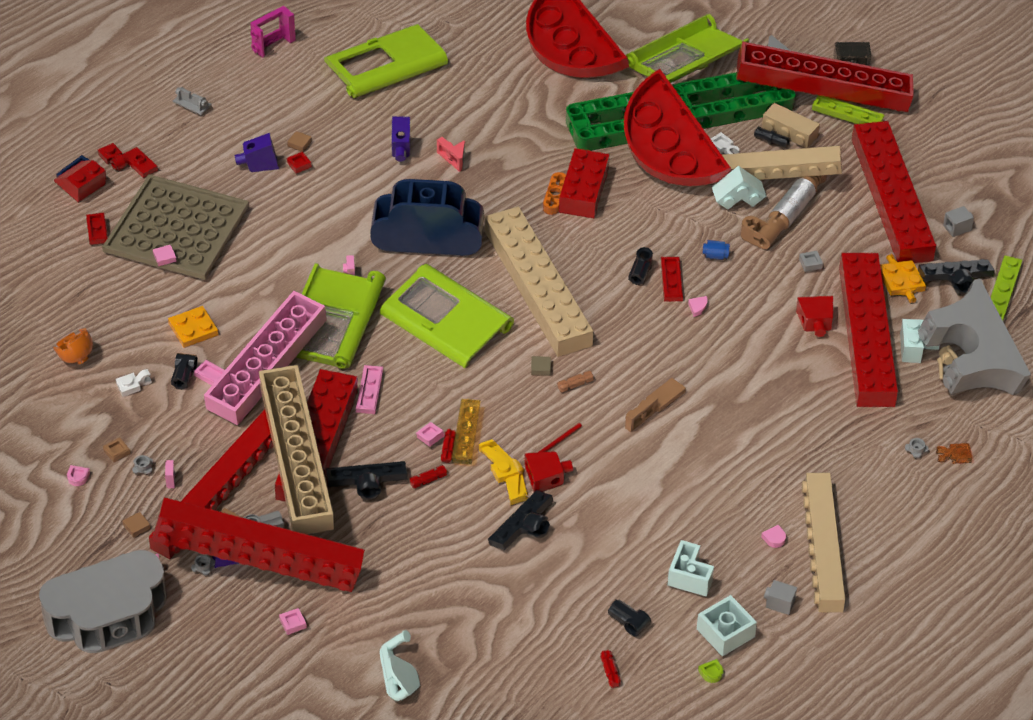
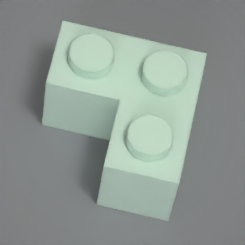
[712,166,766,209]
[900,319,940,363]
[667,540,714,597]

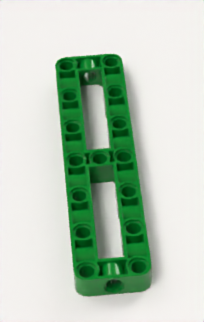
[566,72,795,151]

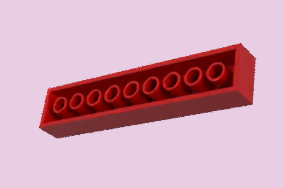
[736,41,913,112]
[852,121,936,263]
[839,253,898,407]
[152,497,365,592]

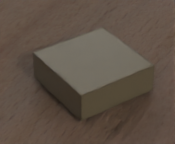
[531,356,551,375]

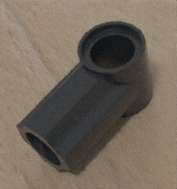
[628,247,653,285]
[171,353,198,390]
[608,599,651,637]

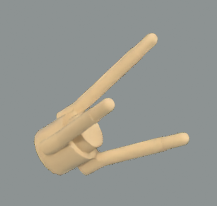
[937,345,958,380]

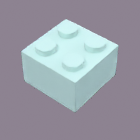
[697,595,757,657]

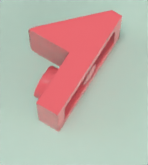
[437,137,465,172]

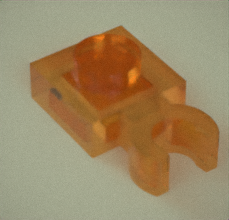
[936,443,972,464]

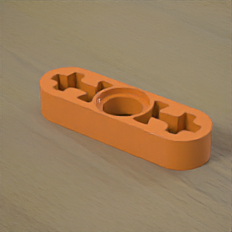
[543,172,566,215]

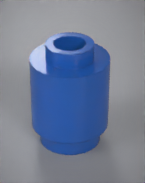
[702,240,730,260]

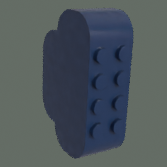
[370,179,484,256]

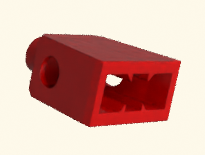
[796,296,833,337]
[524,451,573,493]

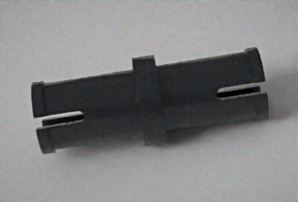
[754,126,791,148]

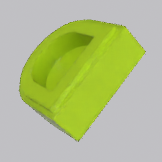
[698,659,723,683]

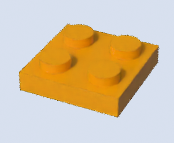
[168,306,218,348]

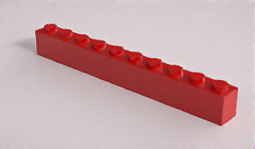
[149,409,273,559]

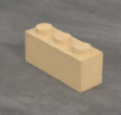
[762,103,820,148]

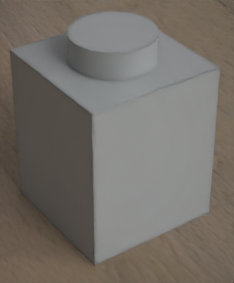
[943,206,974,237]
[764,580,797,615]

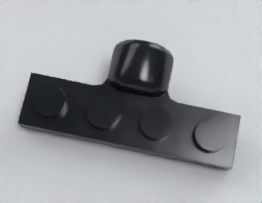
[918,259,995,294]
[326,461,407,500]
[488,490,554,550]

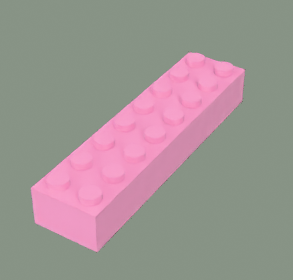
[204,291,327,425]

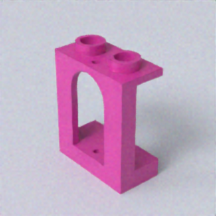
[250,6,296,58]

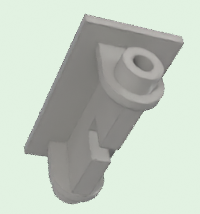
[173,87,212,115]

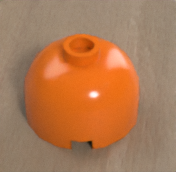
[53,328,93,364]

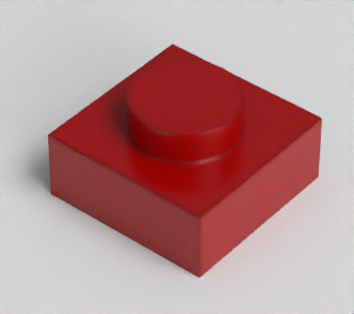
[287,152,312,173]

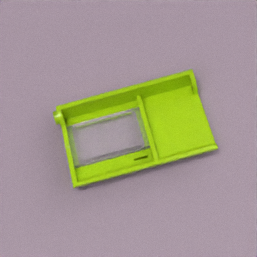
[626,14,749,83]

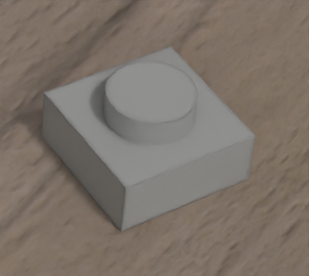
[799,251,823,272]

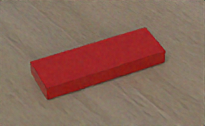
[661,257,683,302]

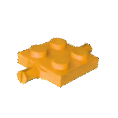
[880,254,926,304]

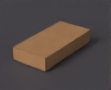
[646,378,686,412]

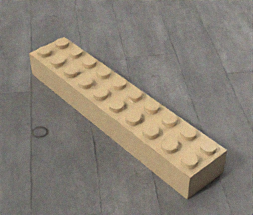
[485,206,593,357]
[259,365,334,534]

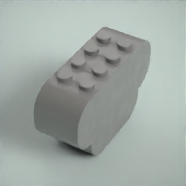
[39,550,167,653]

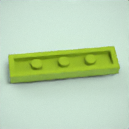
[812,95,885,124]

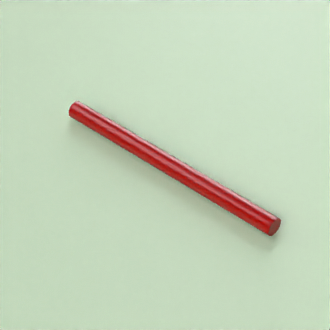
[538,423,582,452]

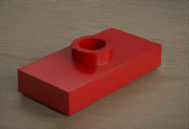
[122,147,158,178]
[86,213,108,245]

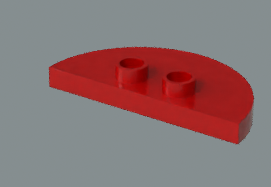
[526,0,629,78]
[624,69,731,186]

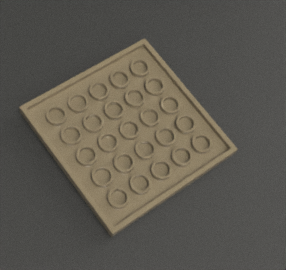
[102,174,249,280]

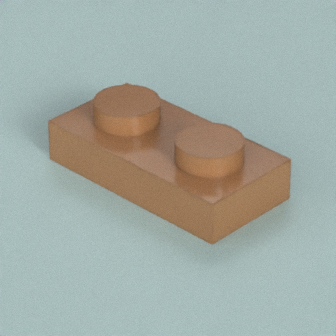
[625,395,658,432]

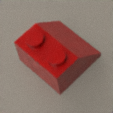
[54,160,106,203]

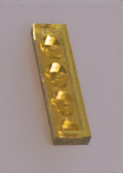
[452,399,481,465]

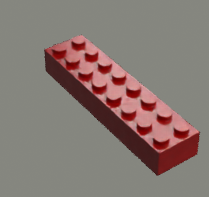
[274,369,358,502]

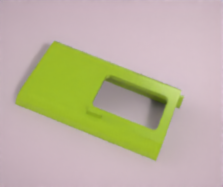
[324,24,448,98]

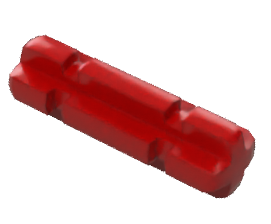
[441,429,456,464]
[410,465,447,488]
[600,650,621,688]

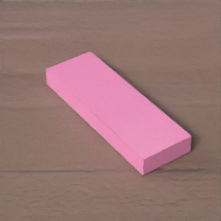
[356,365,383,414]

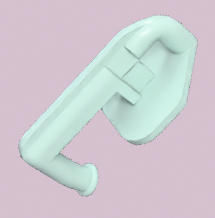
[380,630,420,701]

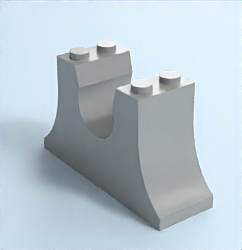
[918,279,1031,395]

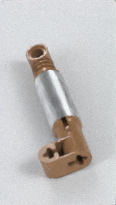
[740,175,827,249]

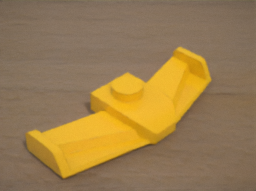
[479,439,528,506]

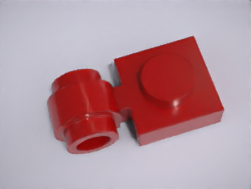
[98,143,128,170]

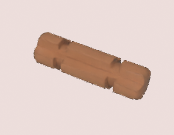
[557,370,594,392]

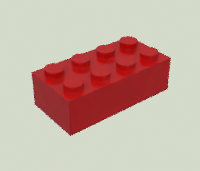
[559,148,610,219]

